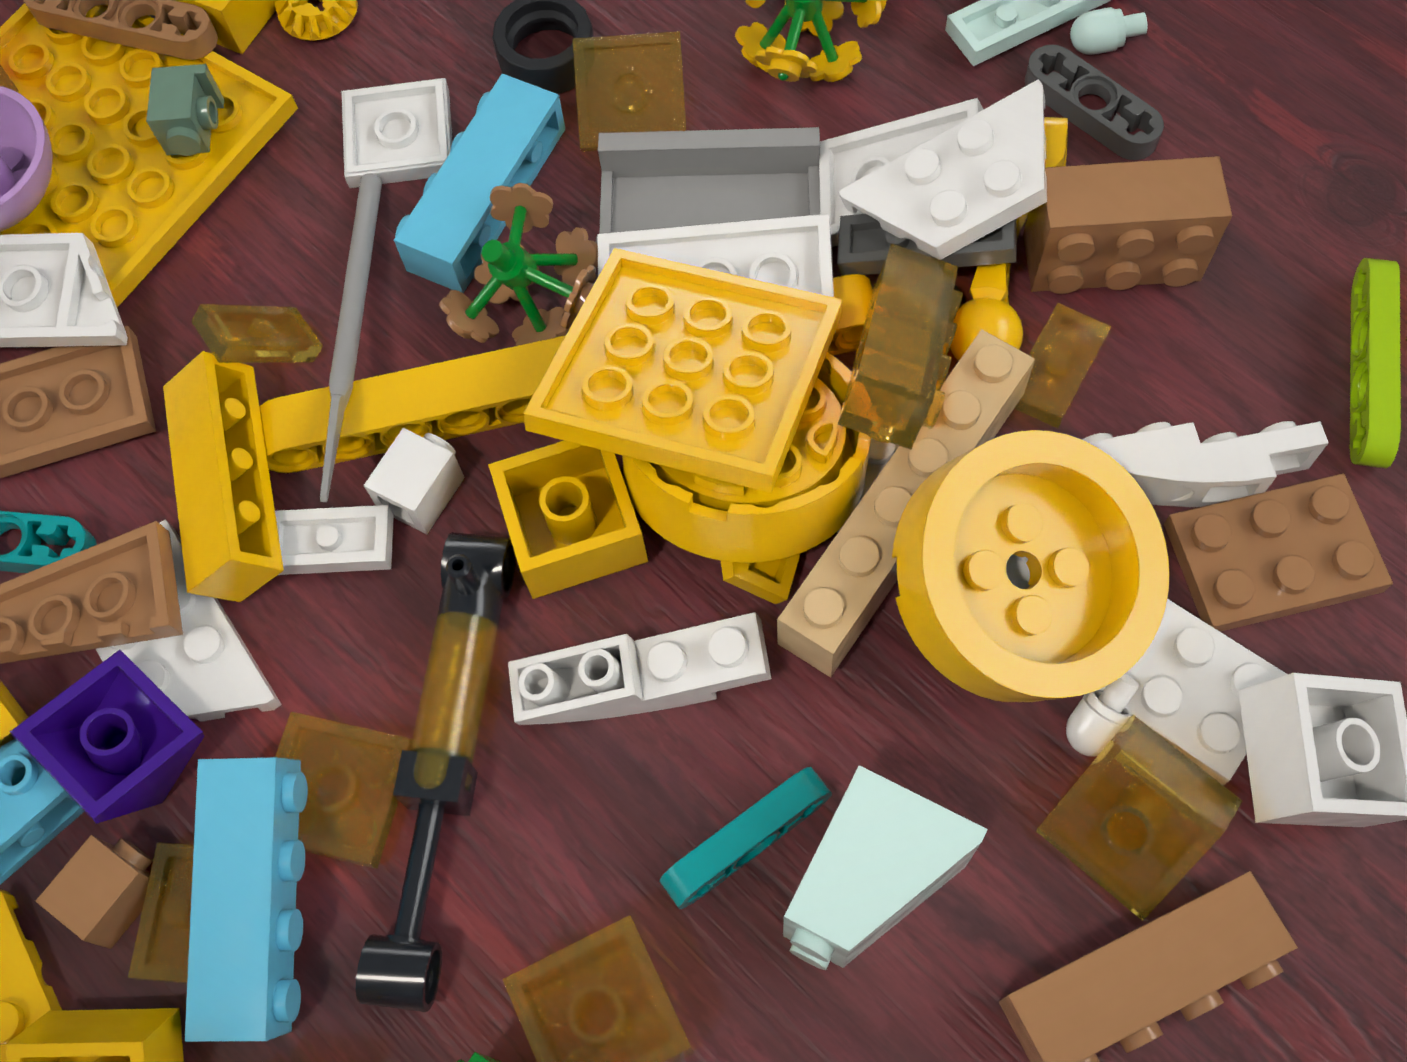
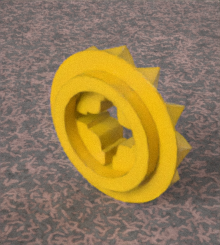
[274,0,358,41]

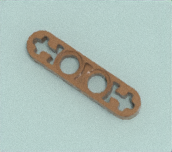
[23,0,218,60]

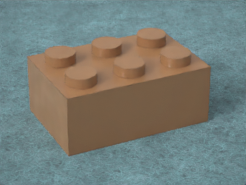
[1023,156,1232,294]

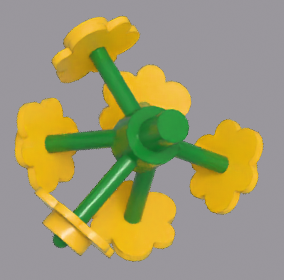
[735,0,887,82]

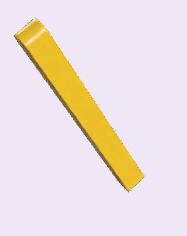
[260,274,886,473]

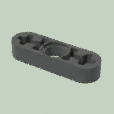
[1025,45,1164,160]

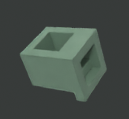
[146,64,224,156]

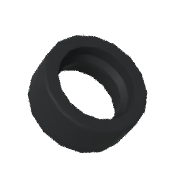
[492,0,595,94]

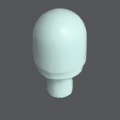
[1070,7,1148,55]

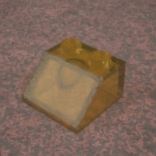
[1036,714,1242,921]

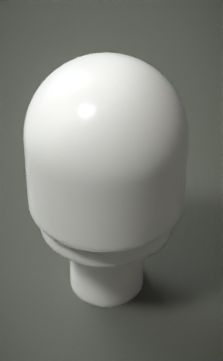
[1066,674,1139,757]

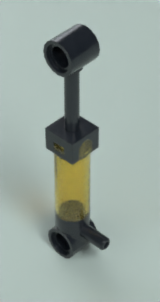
[356,532,516,1012]

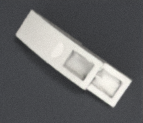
[1082,421,1329,507]
[508,612,772,725]

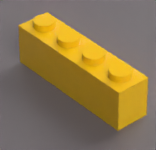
[163,351,284,602]

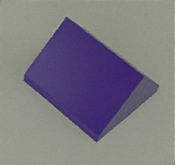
[10,650,204,824]

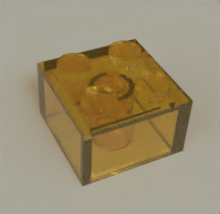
[502,915,695,1062]

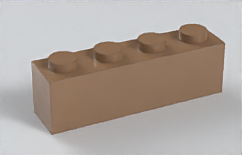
[999,871,1298,1062]

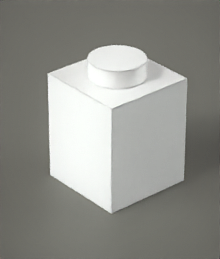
[364,428,465,534]

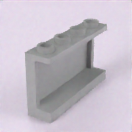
[595,127,820,245]

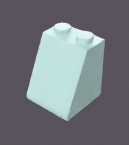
[783,765,988,970]

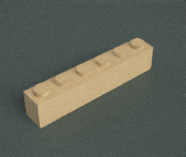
[777,329,1035,678]

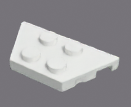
[838,79,1047,260]
[0,233,128,347]
[96,519,282,722]

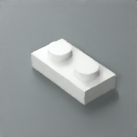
[275,505,394,575]

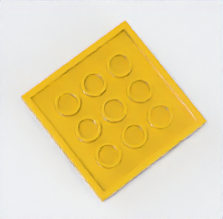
[523,248,843,493]

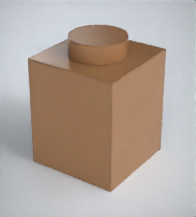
[35,835,164,949]

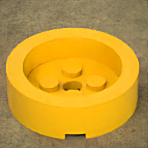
[622,352,873,563]
[892,430,1169,702]

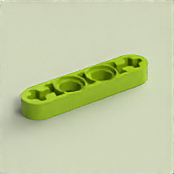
[1350,258,1401,469]

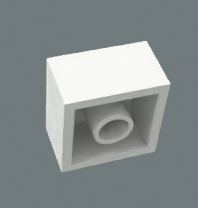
[1238,673,1407,827]

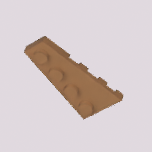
[0,521,183,664]

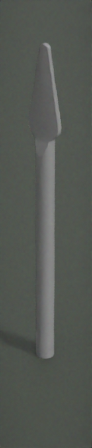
[320,174,382,502]

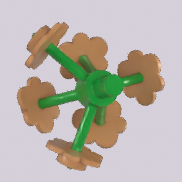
[439,183,598,346]

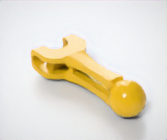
[948,117,1068,361]

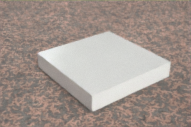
[342,78,453,188]

